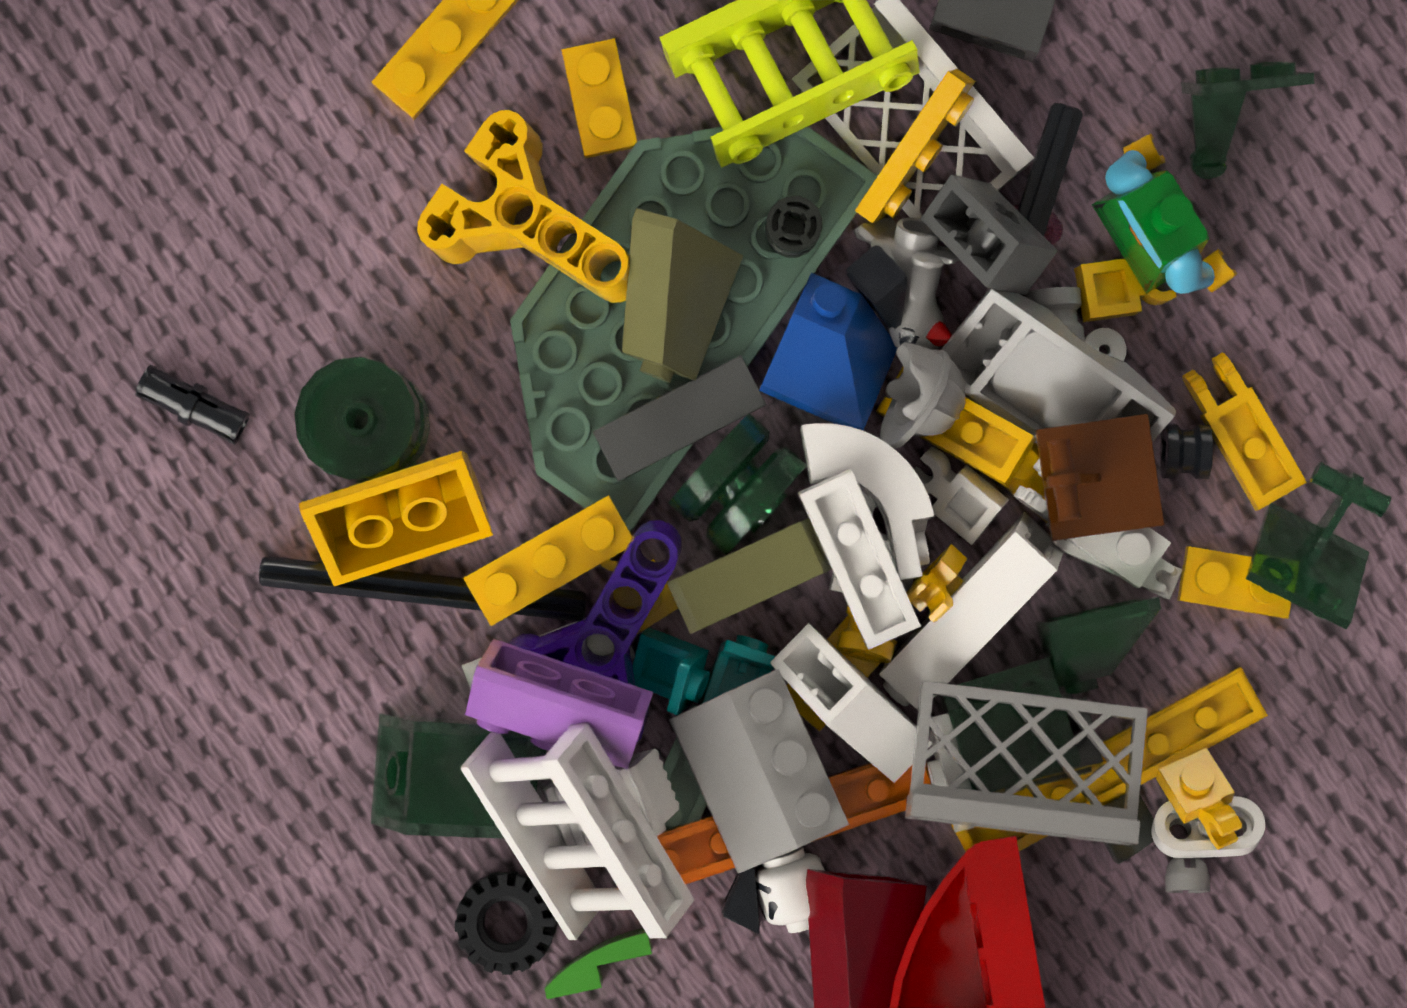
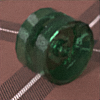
[294,356,430,483]
[668,413,807,555]

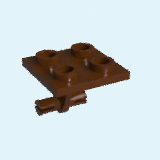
[1035,414,1164,541]

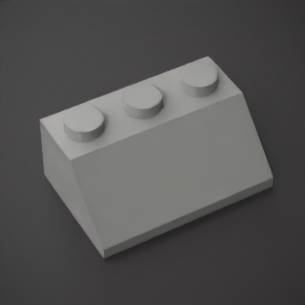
[669,669,849,873]

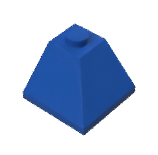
[759,272,898,431]

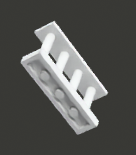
[460,723,695,940]

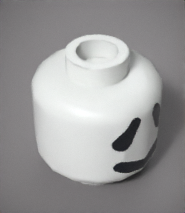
[755,847,824,933]

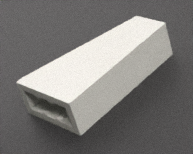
[879,512,1064,710]

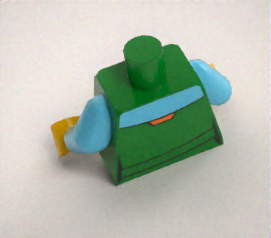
[1092,134,1237,294]

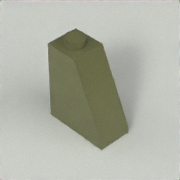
[622,208,743,383]
[667,518,832,634]

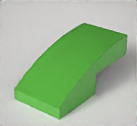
[545,928,653,999]

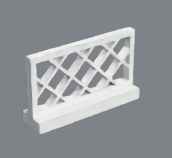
[792,0,1034,241]

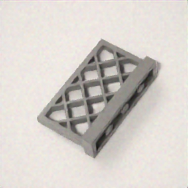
[905,681,1148,845]

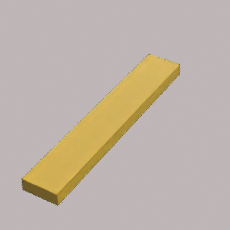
[950,667,1268,852]

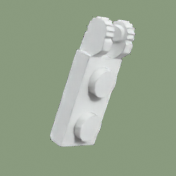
[1013,459,1171,589]

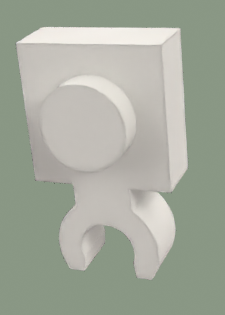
[914,447,1009,545]

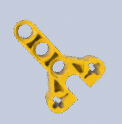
[417,110,630,303]

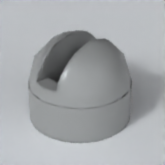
[1165,858,1210,893]

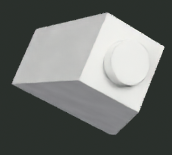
[770,623,933,783]

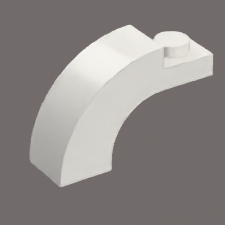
[800,423,934,581]

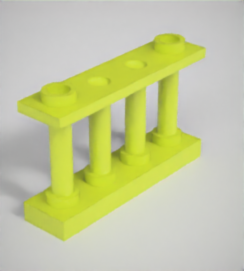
[659,0,920,168]

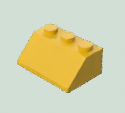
[298,451,493,587]

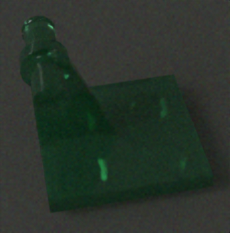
[1181,61,1314,179]
[1246,461,1392,629]

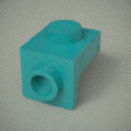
[632,627,710,715]
[700,635,776,705]

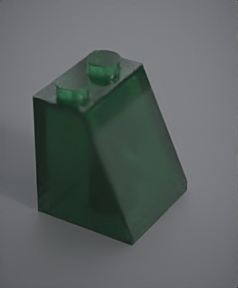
[371,714,546,839]

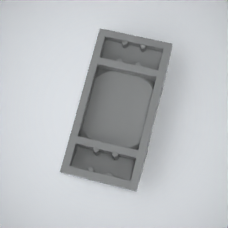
[941,288,1176,443]

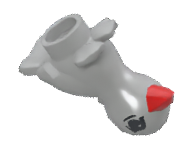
[854,217,960,350]

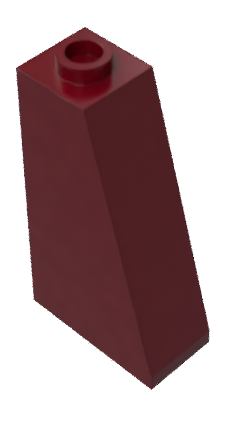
[806,869,927,1008]

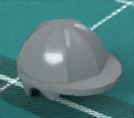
[880,342,965,449]

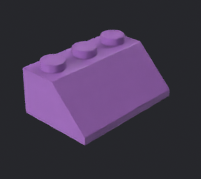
[465,639,654,769]

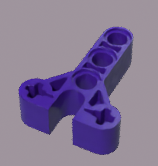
[508,520,682,743]

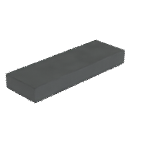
[593,355,766,482]

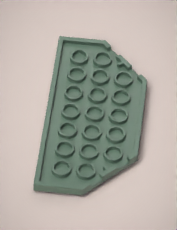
[510,127,878,532]

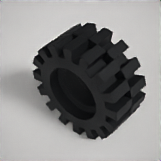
[454,871,557,975]

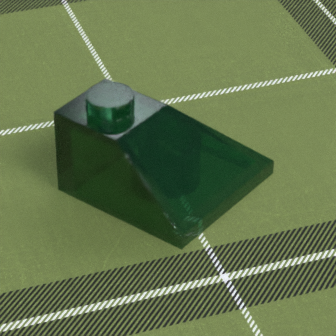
[1035,597,1161,695]

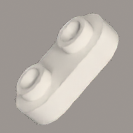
[1151,796,1265,858]

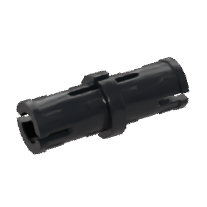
[135,365,250,445]

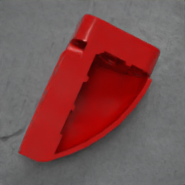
[889,836,1045,1008]

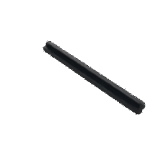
[259,556,587,622]

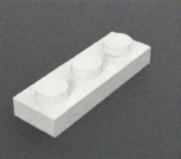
[798,469,920,649]

